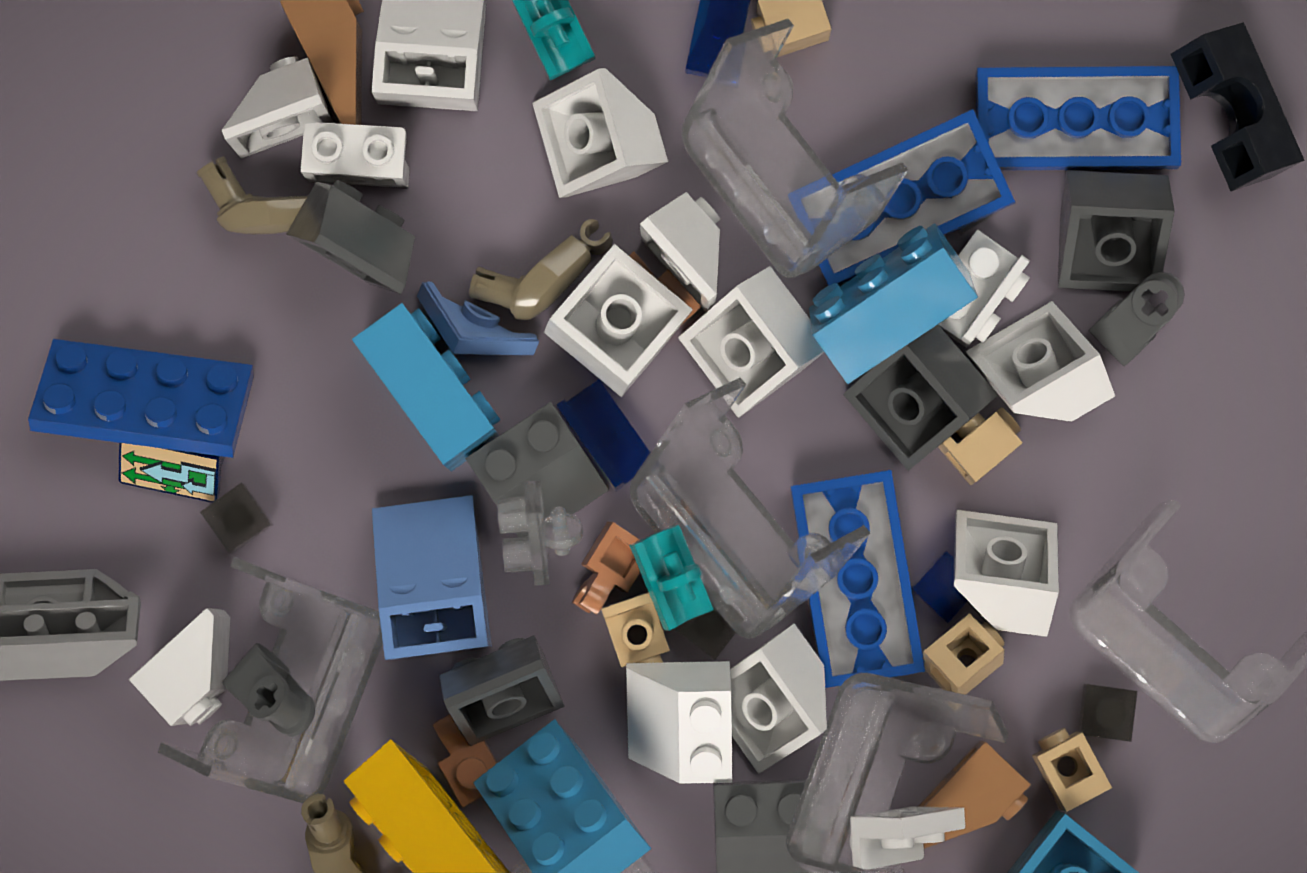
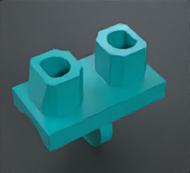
[512,0,596,81]
[629,525,714,631]

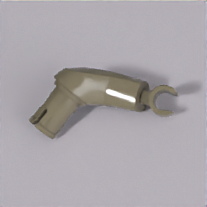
[197,156,308,235]
[469,219,613,320]
[301,794,366,873]

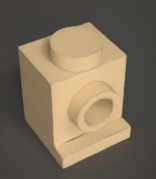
[938,407,1023,485]
[601,593,670,667]
[923,613,1005,705]
[1032,727,1112,812]

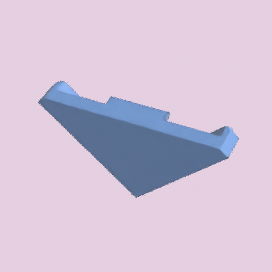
[417,281,539,355]

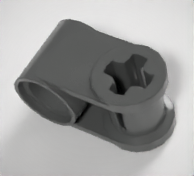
[1088,272,1185,366]
[222,643,315,737]

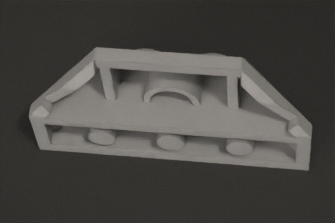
[0,569,141,681]

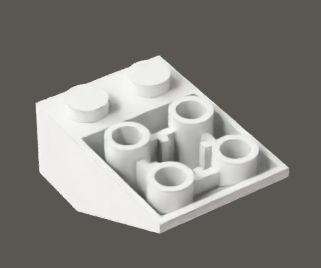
[372,0,486,111]

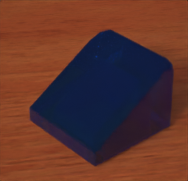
[911,550,968,623]

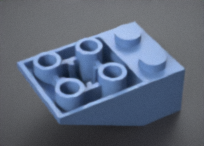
[372,495,492,660]

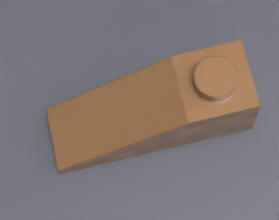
[280,0,364,125]
[917,740,1031,849]

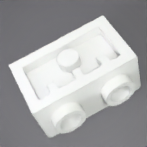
[301,122,410,188]
[938,229,1030,348]
[849,806,965,870]

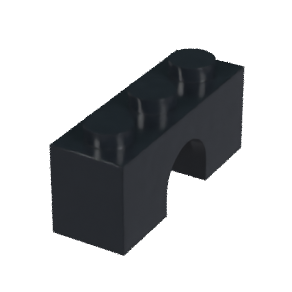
[1170,22,1305,192]

